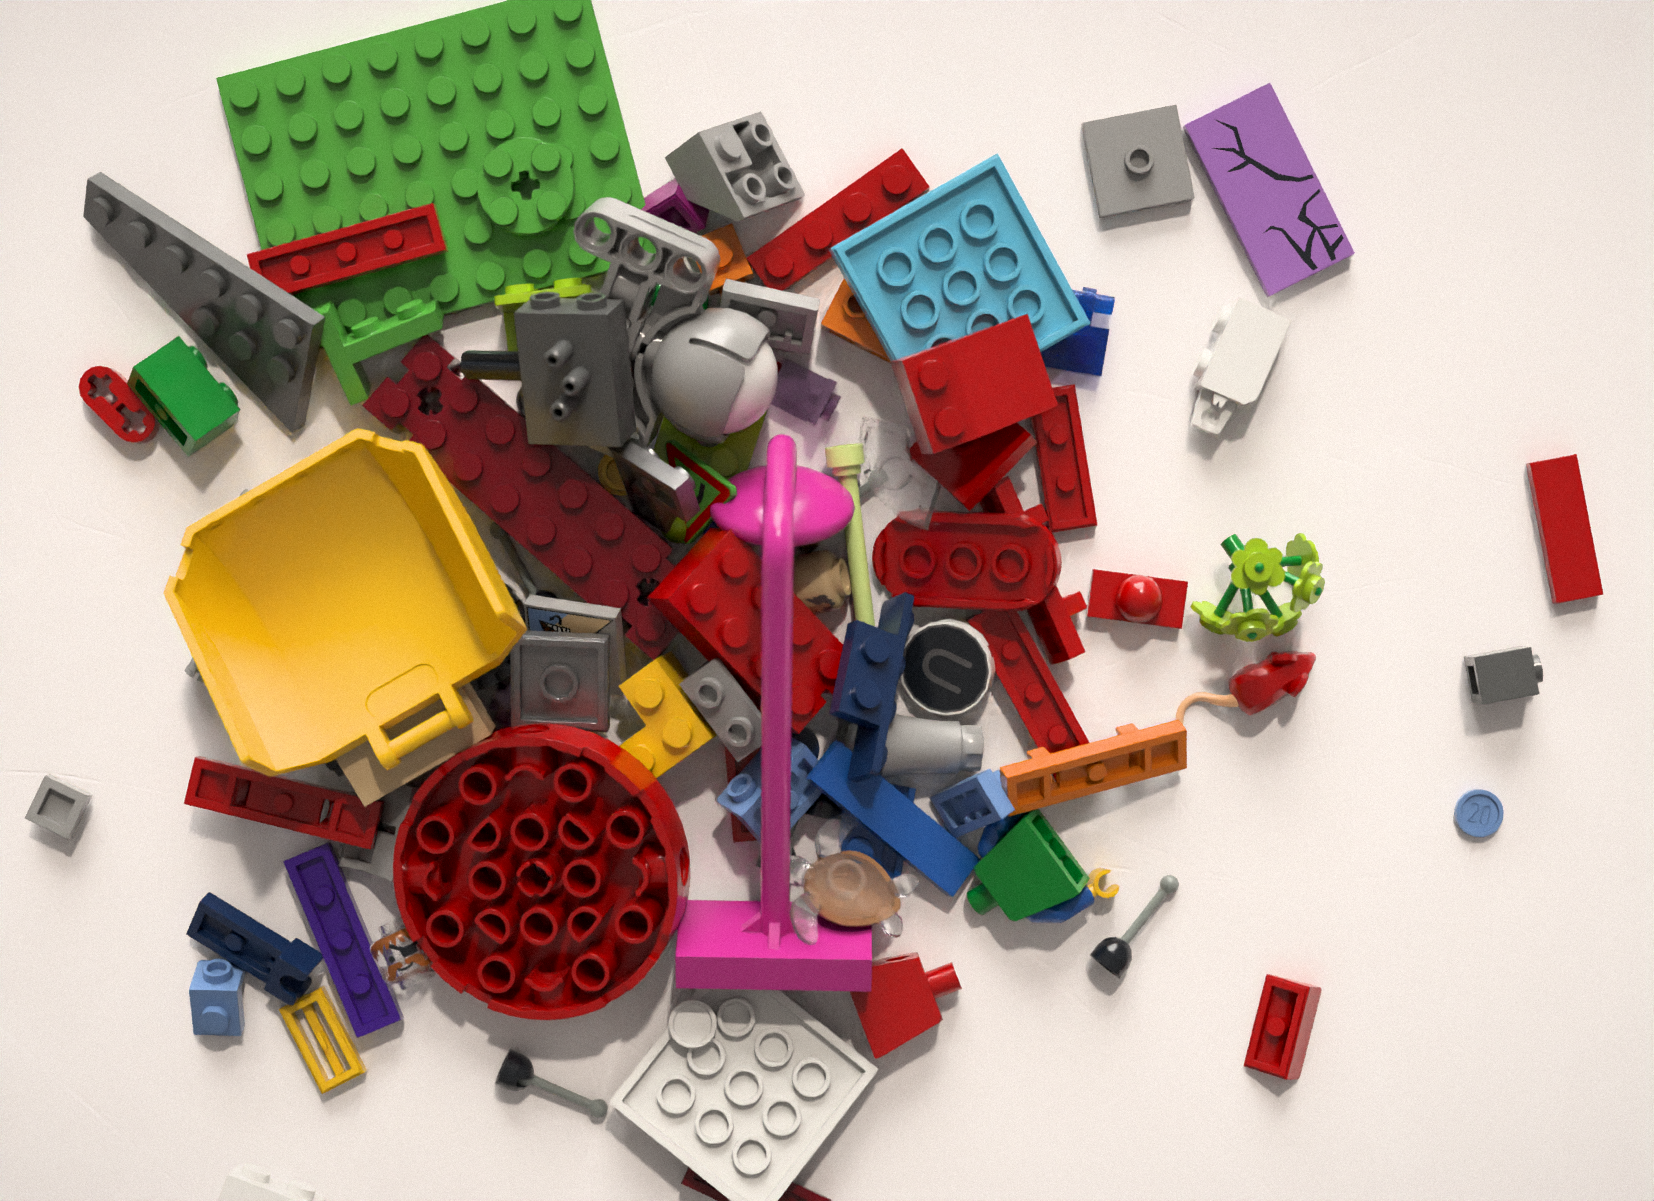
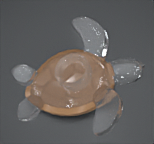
[790,813,919,945]

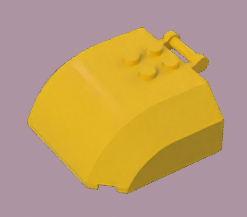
[163,428,527,777]

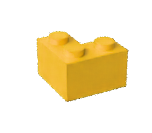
[618,651,717,779]

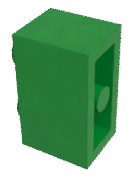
[127,336,241,457]

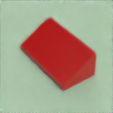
[1244,974,1322,1080]

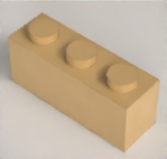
[336,682,496,807]

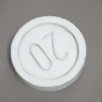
[669,999,717,1048]

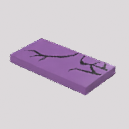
[1183,83,1355,298]

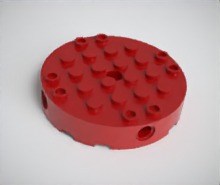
[393,724,691,1020]

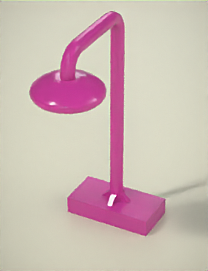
[675,434,872,992]

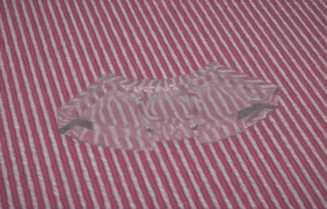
[858,416,942,530]

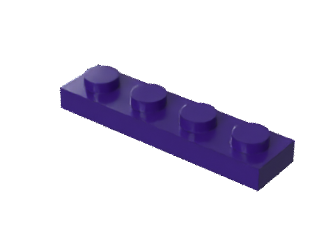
[283,841,404,1038]

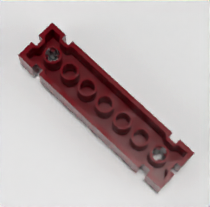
[362,334,681,660]

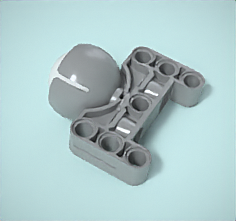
[516,197,778,457]

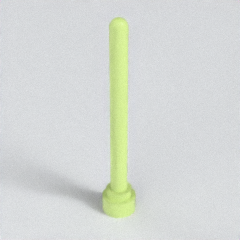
[825,443,875,626]

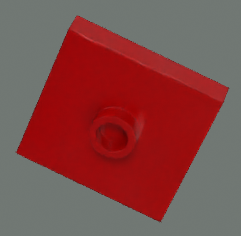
[906,423,1037,512]

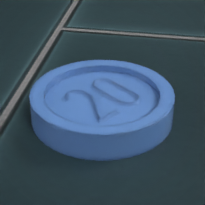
[1454,789,1504,837]

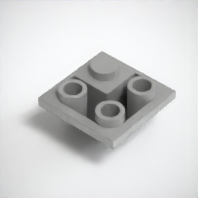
[664,111,805,222]

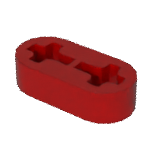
[78,366,160,444]

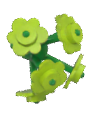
[1190,533,1325,642]

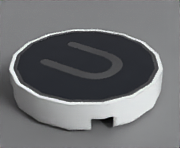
[901,619,996,716]

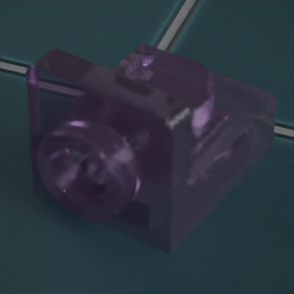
[770,358,841,428]

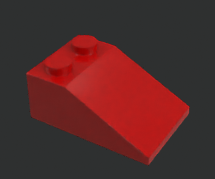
[891,314,1058,454]

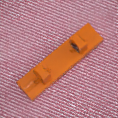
[1000,719,1187,817]

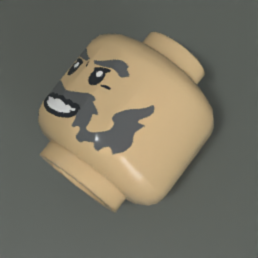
[793,550,851,615]

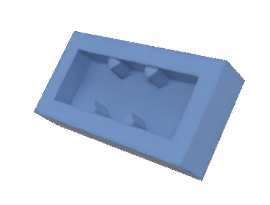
[930,768,1015,838]

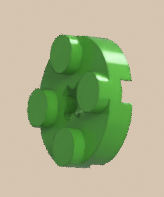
[477,137,575,236]

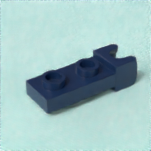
[186,892,323,1005]

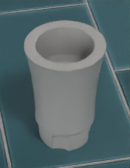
[879,714,984,778]

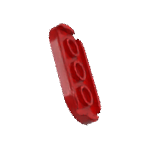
[872,510,1062,612]

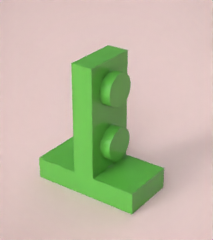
[314,299,444,406]

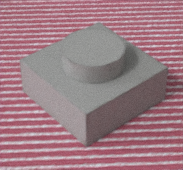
[24,774,93,839]

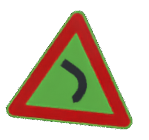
[665,439,737,544]

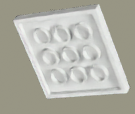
[608,989,879,1201]

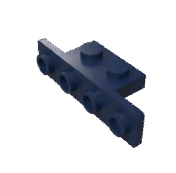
[829,592,914,783]

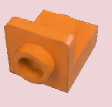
[696,223,754,296]

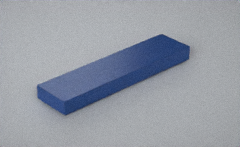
[805,741,980,897]

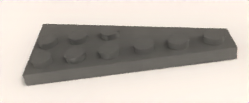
[83,171,325,433]

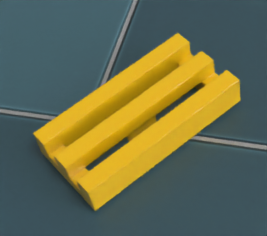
[279,986,367,1094]

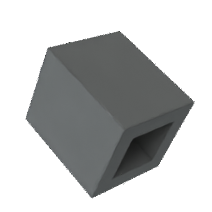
[1464,646,1543,705]

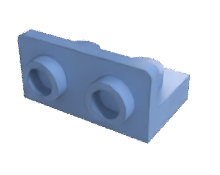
[717,737,822,844]

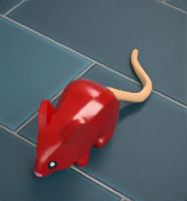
[1176,651,1316,724]

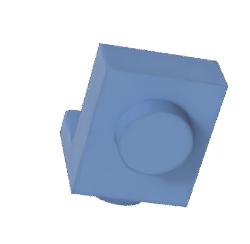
[189,959,246,1036]

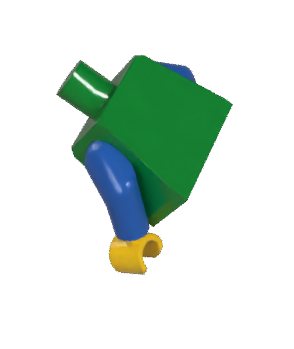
[967,809,1119,923]

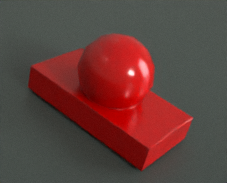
[1086,569,1188,629]

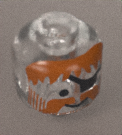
[370,916,436,990]

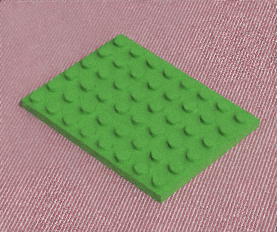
[216,0,656,350]

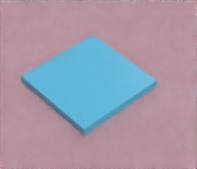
[828,153,1090,361]

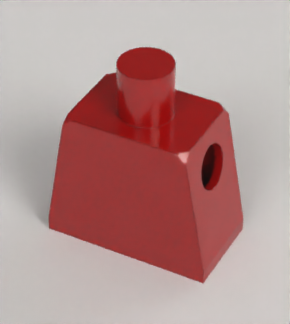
[849,952,962,1059]

